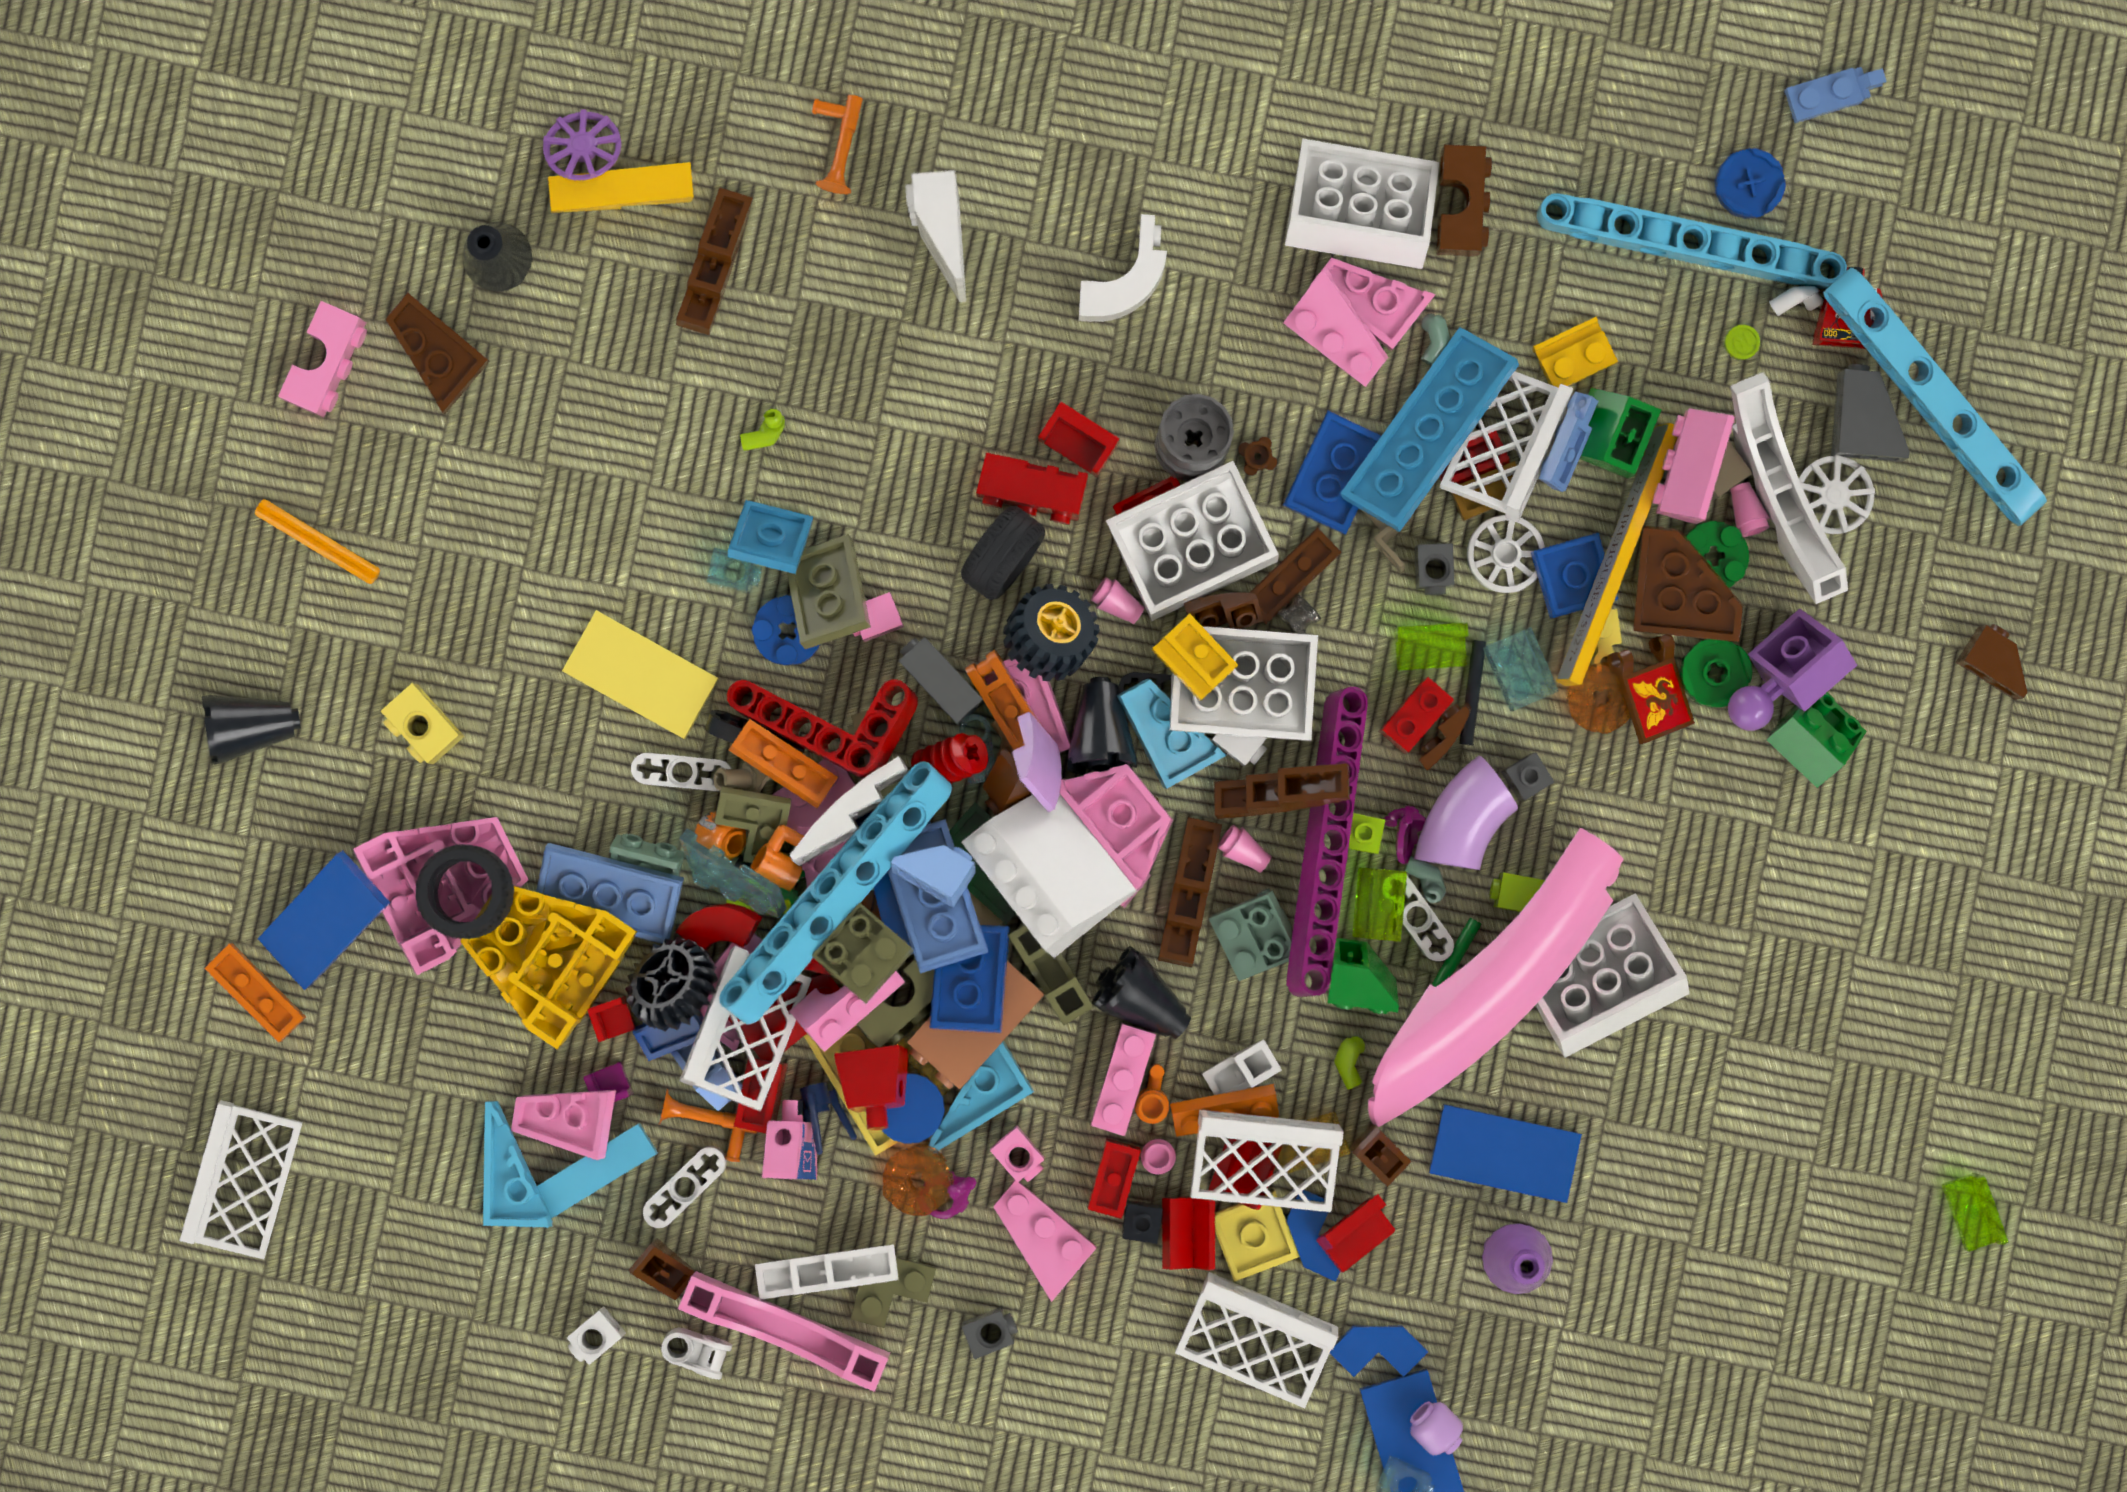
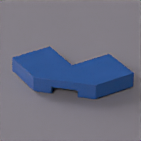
[1286,1189,1340,1282]
[1330,1325,1428,1377]

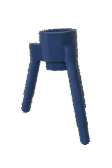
[799,1082,857,1155]

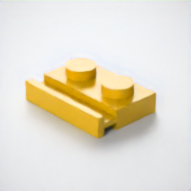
[1532,317,1618,388]
[1152,614,1238,701]

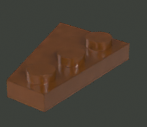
[386,293,490,414]

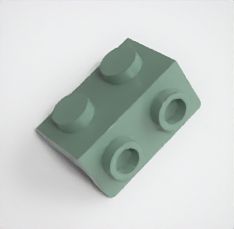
[609,834,685,876]

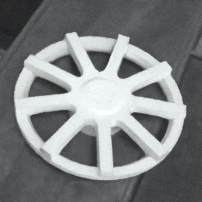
[1799,455,1875,534]
[1467,515,1545,593]

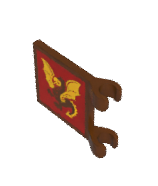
[1607,634,1695,744]

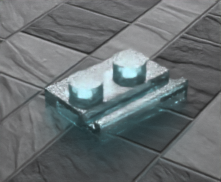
[1483,627,1559,712]

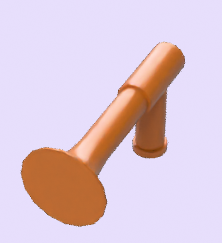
[812,95,863,194]
[659,1089,757,1162]

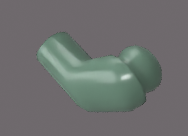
[1421,313,1450,366]
[1403,856,1446,904]

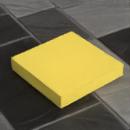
[1215,1190,1300,1282]

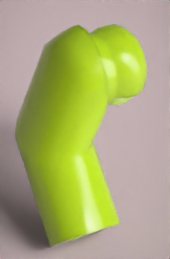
[740,409,785,451]
[1334,1036,1365,1090]

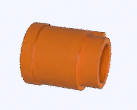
[749,825,804,891]
[1134,1064,1169,1124]

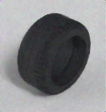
[961,506,1045,600]
[415,844,514,939]

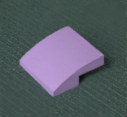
[1012,712,1062,812]

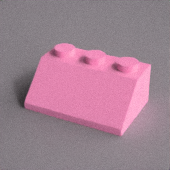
[1652,408,1735,524]

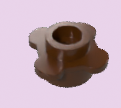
[1238,437,1277,476]

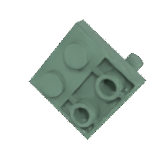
[1209,888,1293,981]

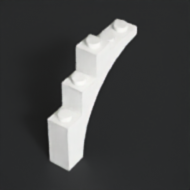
[1730,372,1848,604]

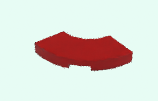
[676,903,763,950]

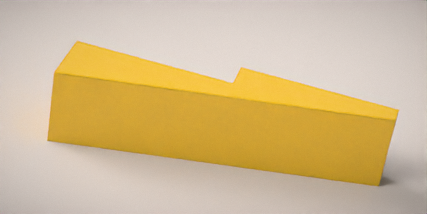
[548,162,694,213]

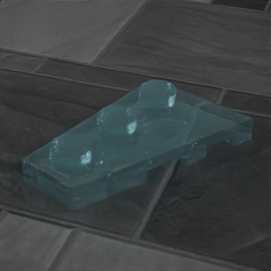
[679,828,787,919]

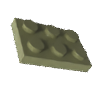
[787,534,871,649]

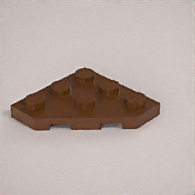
[1633,526,1744,642]

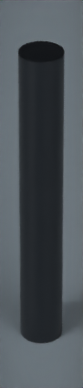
[1459,640,1486,746]

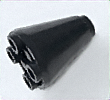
[1091,946,1191,1039]

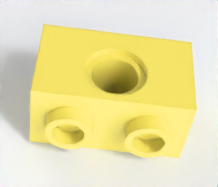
[381,683,465,764]

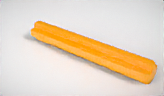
[255,499,380,584]

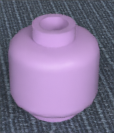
[1410,1402,1463,1455]

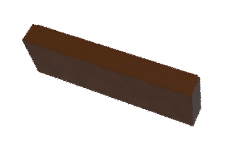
[1249,527,1342,625]

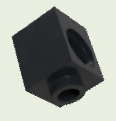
[1122,1200,1163,1244]

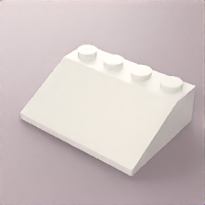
[1285,139,1439,269]
[906,171,966,302]
[1106,461,1279,621]
[1170,624,1318,741]
[962,793,1137,958]
[1536,893,1690,1058]

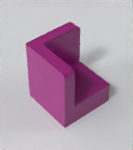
[583,1062,634,1102]

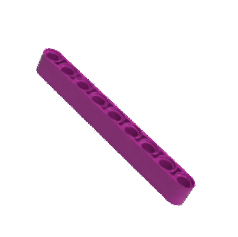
[1286,687,1368,997]

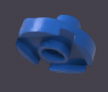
[752,595,821,666]

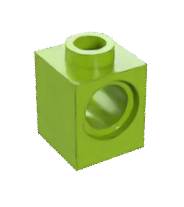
[1348,813,1385,854]
[1489,872,1545,912]

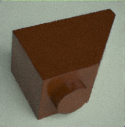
[1955,624,2028,700]
[982,749,1032,816]

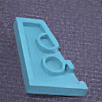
[1117,679,1227,789]

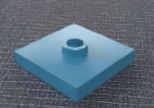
[727,500,813,574]

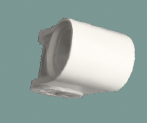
[661,1327,733,1380]

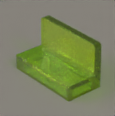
[1394,622,1469,671]
[1352,867,1407,942]
[1941,1173,2009,1252]

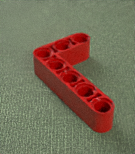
[727,679,918,779]

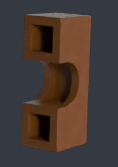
[1436,144,1492,257]

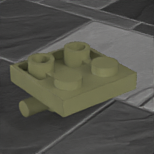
[812,903,914,1004]

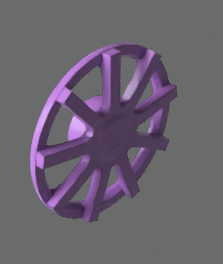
[543,109,621,180]

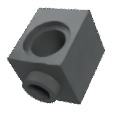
[1414,543,1454,595]
[1501,752,1554,801]
[961,1306,1018,1360]

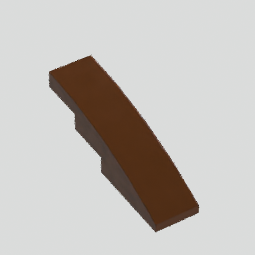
[676,188,753,335]
[1214,763,1350,819]
[1158,817,1222,968]

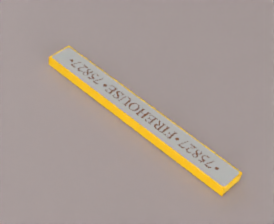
[1556,423,1677,686]

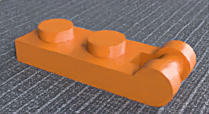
[965,649,1041,750]

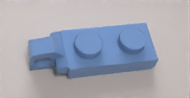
[1784,67,1887,123]
[1539,391,1598,492]

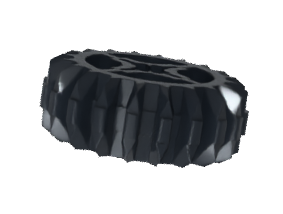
[625,937,719,1032]

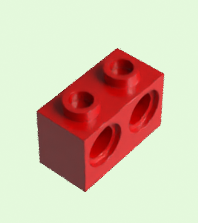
[1378,677,1455,754]

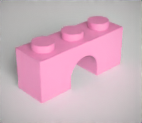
[278,301,367,418]
[789,971,905,1052]
[1091,1022,1156,1136]

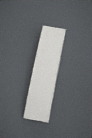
[790,756,909,866]
[755,1244,899,1300]

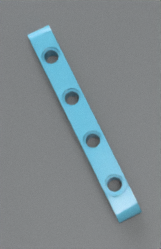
[1537,193,1847,289]
[1823,268,2047,526]
[719,762,952,1024]

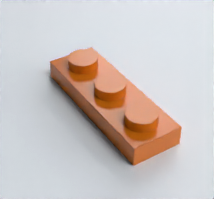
[729,719,838,808]
[204,943,306,1043]
[1170,1084,1279,1137]

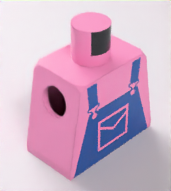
[762,1100,817,1180]

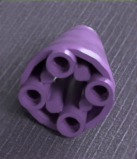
[1482,1223,1553,1294]

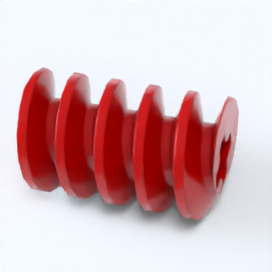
[911,733,988,784]

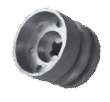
[1154,394,1234,482]

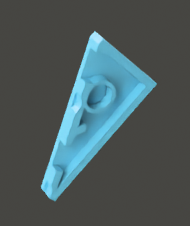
[925,1041,1035,1156]
[483,1101,553,1227]

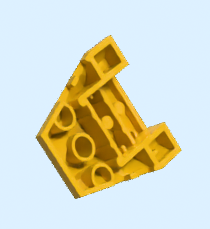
[460,886,637,1049]

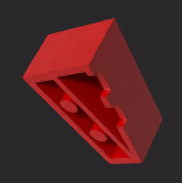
[976,452,1089,525]

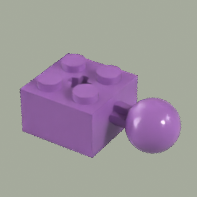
[1728,609,1857,731]

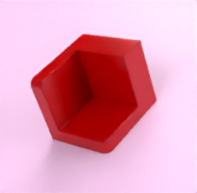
[587,996,636,1042]

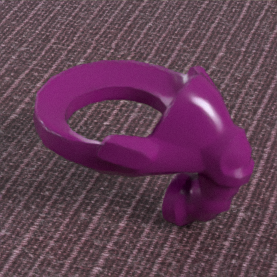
[1383,805,1426,864]
[921,1170,977,1219]

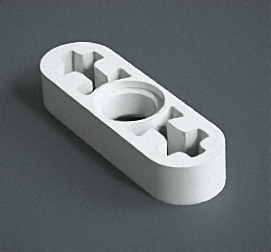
[631,753,732,791]
[1380,872,1454,961]
[643,1146,727,1228]

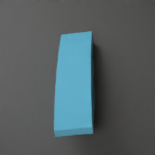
[537,1123,658,1218]

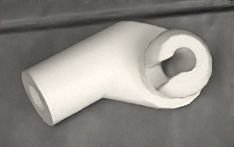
[1769,286,1823,316]

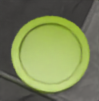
[1724,325,1760,360]

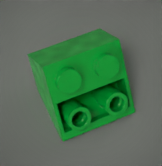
[1579,388,1662,479]
[1766,692,1867,788]
[1327,938,1399,1014]

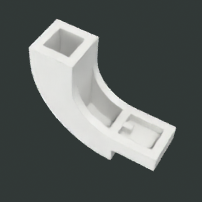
[1079,214,1167,322]

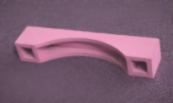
[678,1271,890,1392]

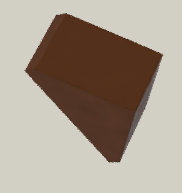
[1348,1123,1412,1187]
[628,1238,696,1301]

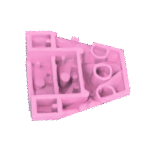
[353,817,528,975]

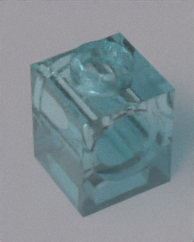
[707,548,762,594]
[1376,1455,1434,1492]

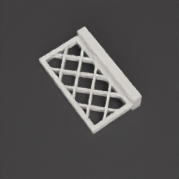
[1440,371,1573,522]
[679,946,812,1111]
[180,1100,303,1259]
[1190,1110,1343,1212]
[1175,1272,1338,1408]

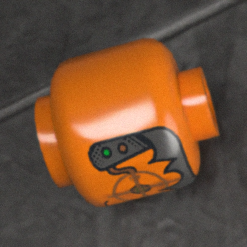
[694,811,746,862]

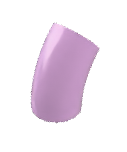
[1414,755,1518,870]

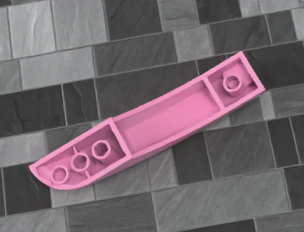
[1368,828,1624,1127]

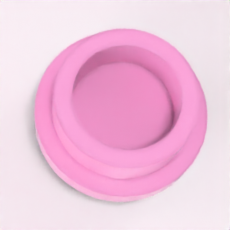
[1141,1139,1176,1175]

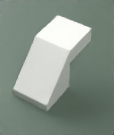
[1202,1039,1282,1095]

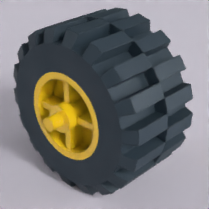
[1003,584,1100,682]

